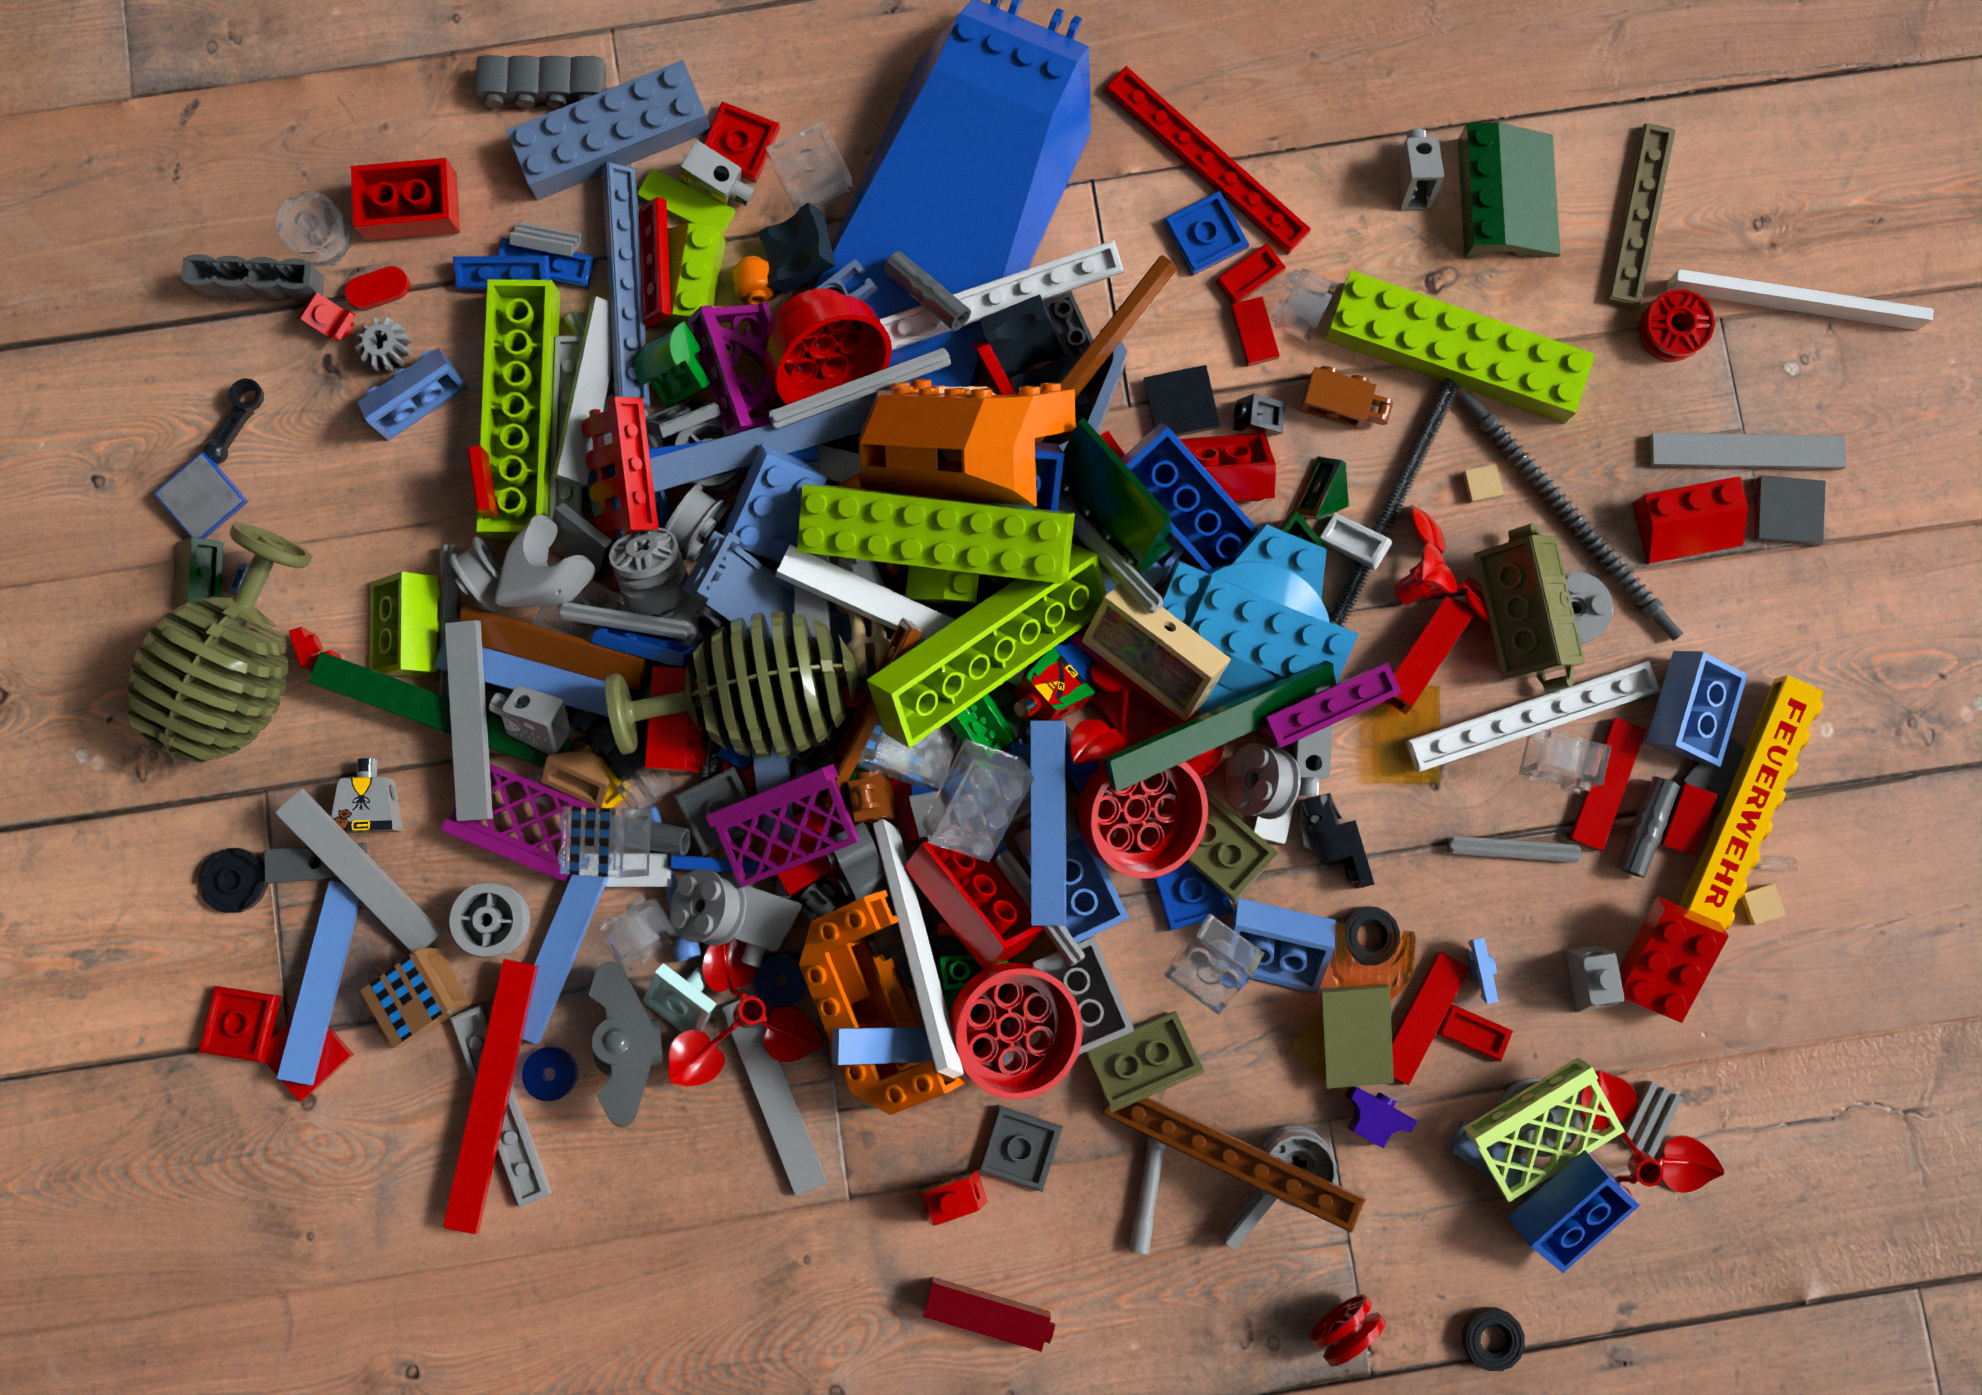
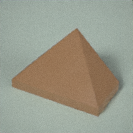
[541,750,610,809]

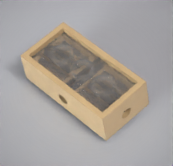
[1082,583,1231,721]

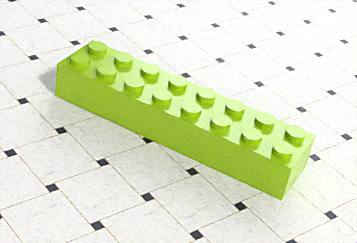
[1324,270,1596,424]
[476,279,561,540]
[797,484,1075,583]
[867,543,1107,748]

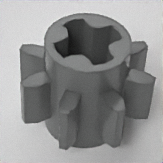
[800,881,841,921]

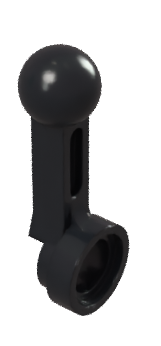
[201,378,264,465]

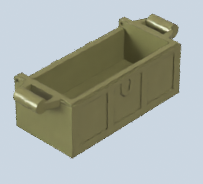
[1474,523,1585,693]

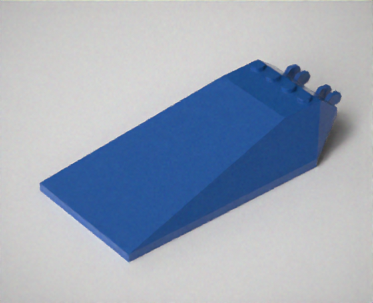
[810,0,1091,387]

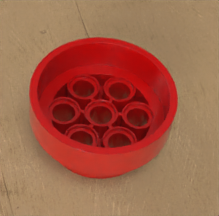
[764,288,892,405]
[1078,762,1208,879]
[949,963,1083,1100]

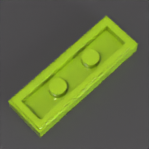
[637,168,736,235]

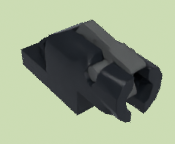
[1298,793,1375,889]

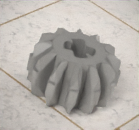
[354,317,412,372]

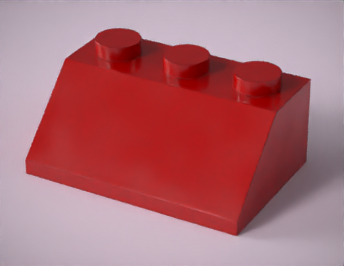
[1180,432,1276,502]
[1632,476,1748,565]

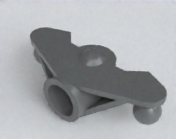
[588,962,663,1128]

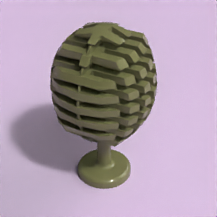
[127,522,312,763]
[605,611,858,758]

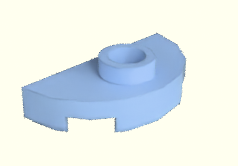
[1467,937,1499,1004]

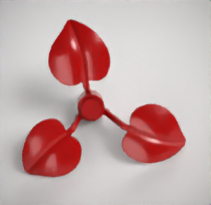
[1393,505,1490,624]
[1070,661,1214,765]
[668,938,824,1087]
[1580,1070,1725,1196]

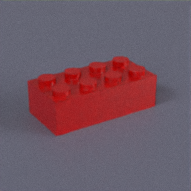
[904,824,1044,970]

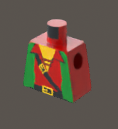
[1014,647,1095,721]
[917,1169,988,1226]

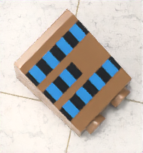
[360,948,472,1048]

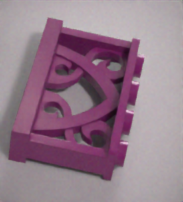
[687,302,786,437]

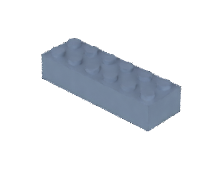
[506,60,710,200]

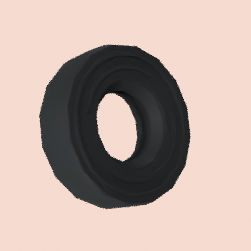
[1340,906,1400,966]
[1462,1307,1525,1371]

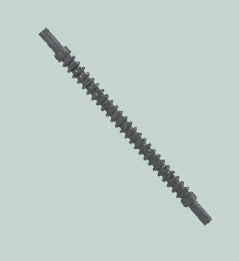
[1459,390,1683,641]

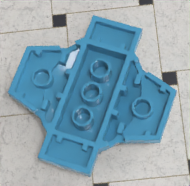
[1162,523,1359,714]

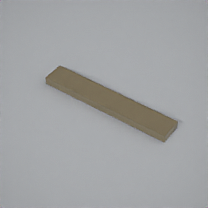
[1606,123,1676,309]

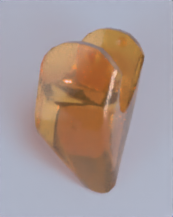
[1330,923,1416,1001]

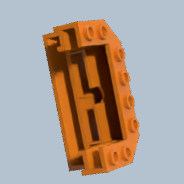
[858,379,1076,507]
[799,890,965,1115]

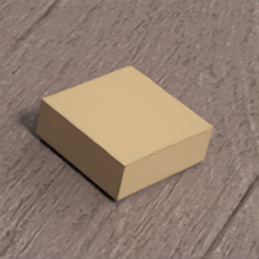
[1462,464,1504,503]
[1741,883,1786,925]

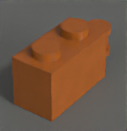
[1300,366,1394,429]
[848,771,898,824]

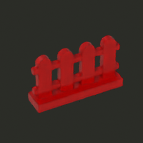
[582,397,659,540]

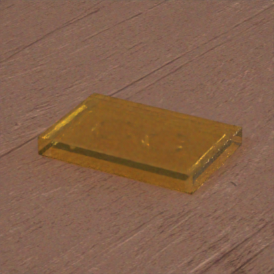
[1372,686,1441,784]

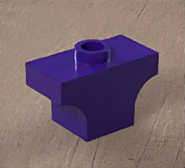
[1345,1086,1417,1149]

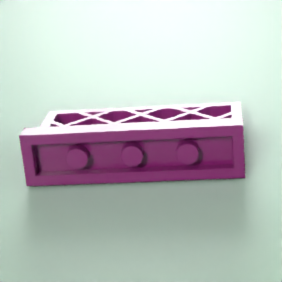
[1256,662,1401,748]
[441,763,598,881]
[706,764,860,888]

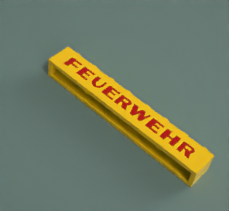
[1679,675,1825,930]

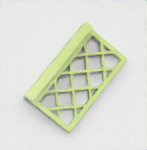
[1463,1057,1624,1202]

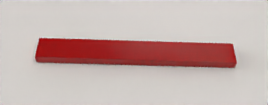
[1104,66,1311,255]
[443,959,539,1235]

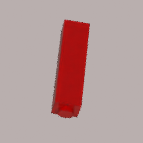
[1385,596,1475,715]

